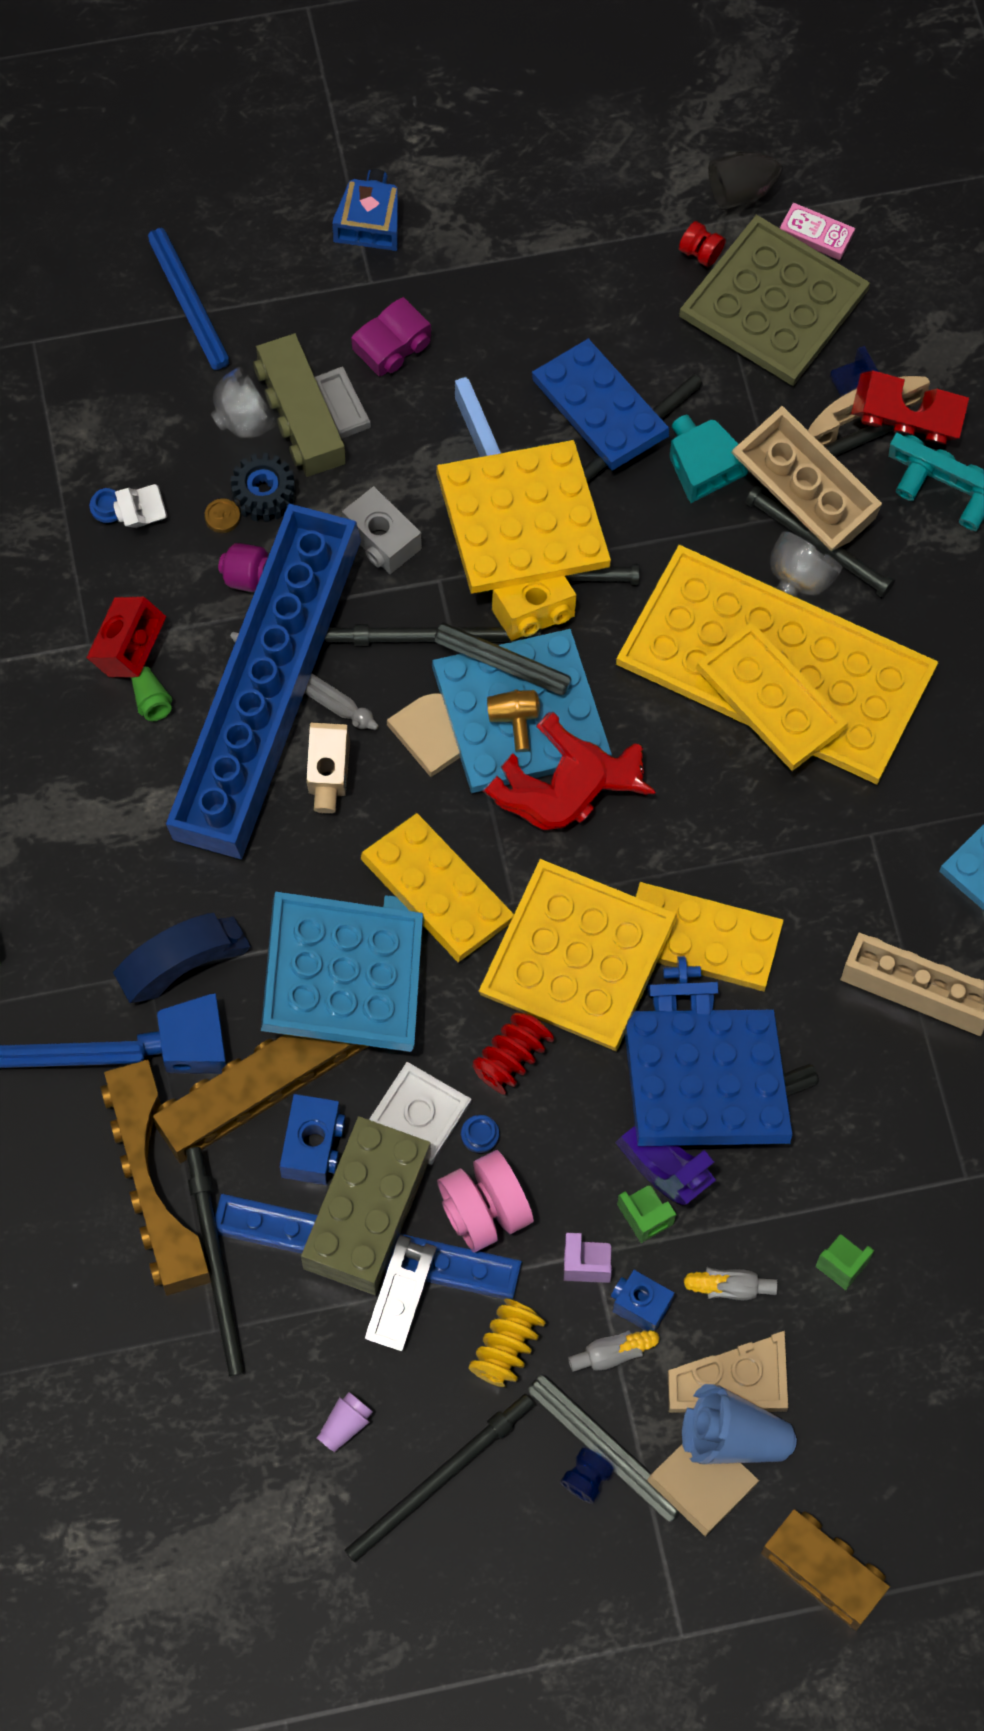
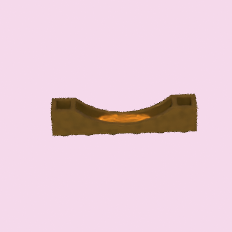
[100,1060,211,1296]

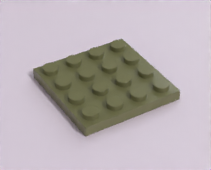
[679,214,870,386]

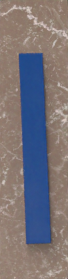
[215,1194,522,1300]

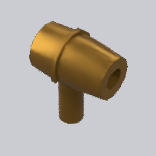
[487,689,540,752]

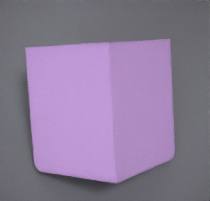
[563,1233,612,1283]

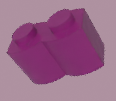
[351,297,431,377]

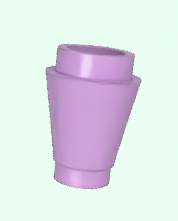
[317,1392,373,1453]

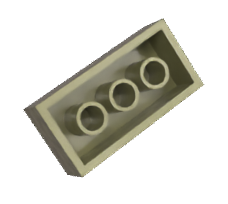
[301,1116,431,1295]

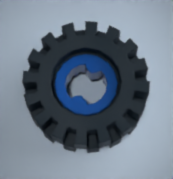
[231,453,295,522]

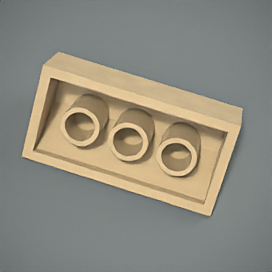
[731,406,882,551]

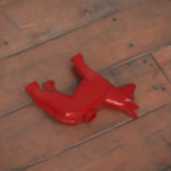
[482,712,656,830]

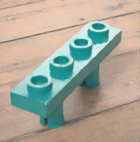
[888,432,984,531]

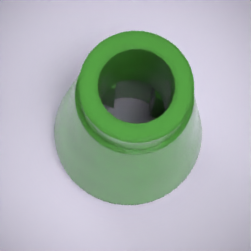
[130,667,172,721]

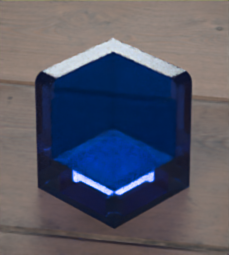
[830,346,879,397]

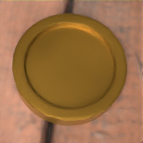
[205,499,240,533]

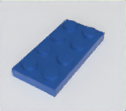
[532,338,669,470]

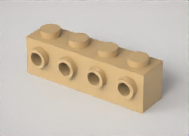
[841,932,984,1037]

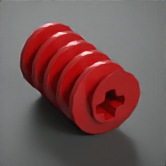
[472,1013,554,1095]

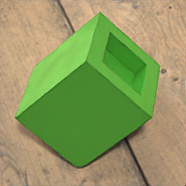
[617,1186,676,1243]
[815,1234,874,1290]

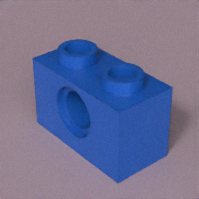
[280,1094,346,1185]

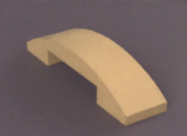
[808,376,930,446]

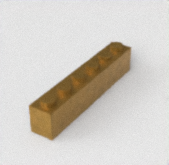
[153,1034,369,1163]

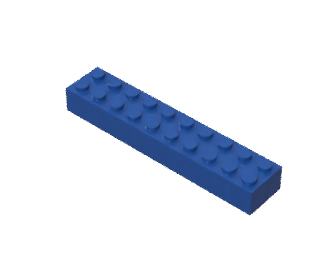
[166,504,361,860]

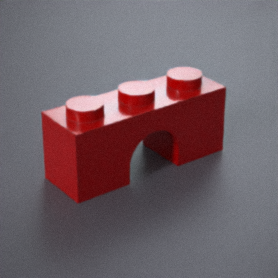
[851,370,969,445]

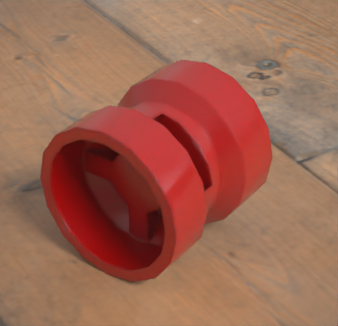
[679,221,726,268]

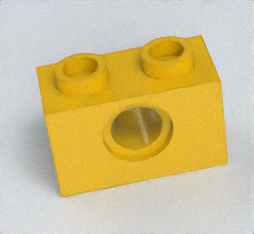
[492,576,576,641]

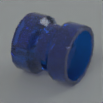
[560,1448,615,1504]

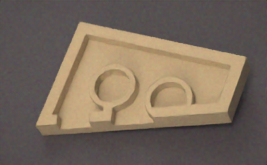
[668,1331,788,1413]

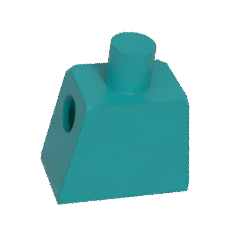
[670,415,748,503]

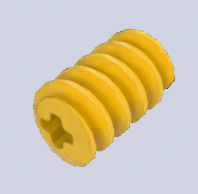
[469,1299,546,1388]

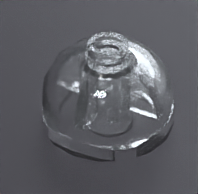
[211,367,277,439]
[770,531,843,597]

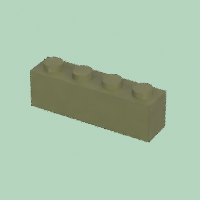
[253,333,346,477]

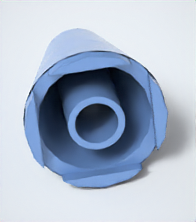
[682,1384,797,1464]

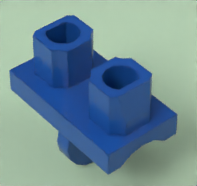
[647,956,718,1015]

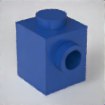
[611,1270,674,1331]

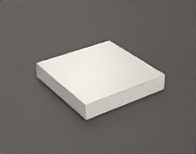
[369,1062,471,1165]

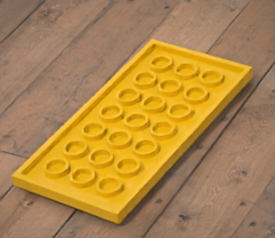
[616,545,938,785]

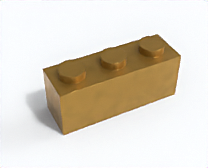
[761,1509,890,1631]

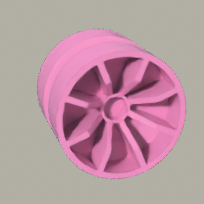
[437,1150,534,1253]

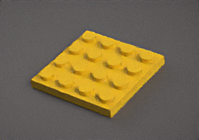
[436,440,611,594]
[478,859,677,1052]

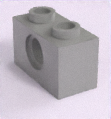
[342,486,422,574]

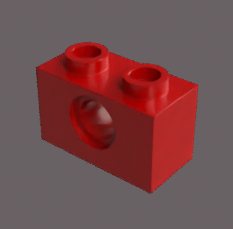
[86,596,167,677]

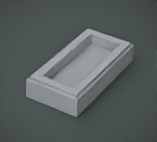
[314,366,371,439]

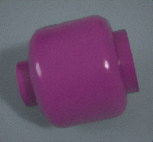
[218,543,269,592]

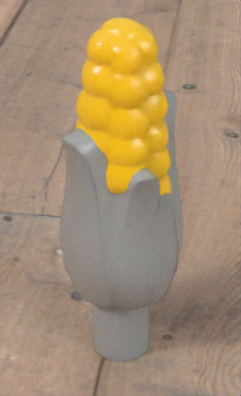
[684,1267,777,1301]
[568,1330,659,1372]

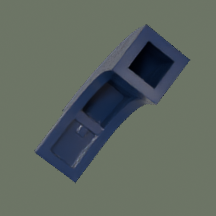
[113,912,251,1003]

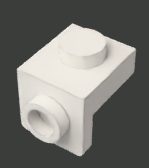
[114,484,167,528]

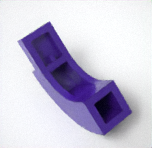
[615,1126,716,1205]

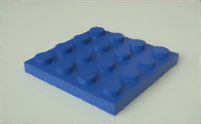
[625,1010,792,1146]

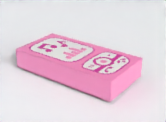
[780,203,855,260]

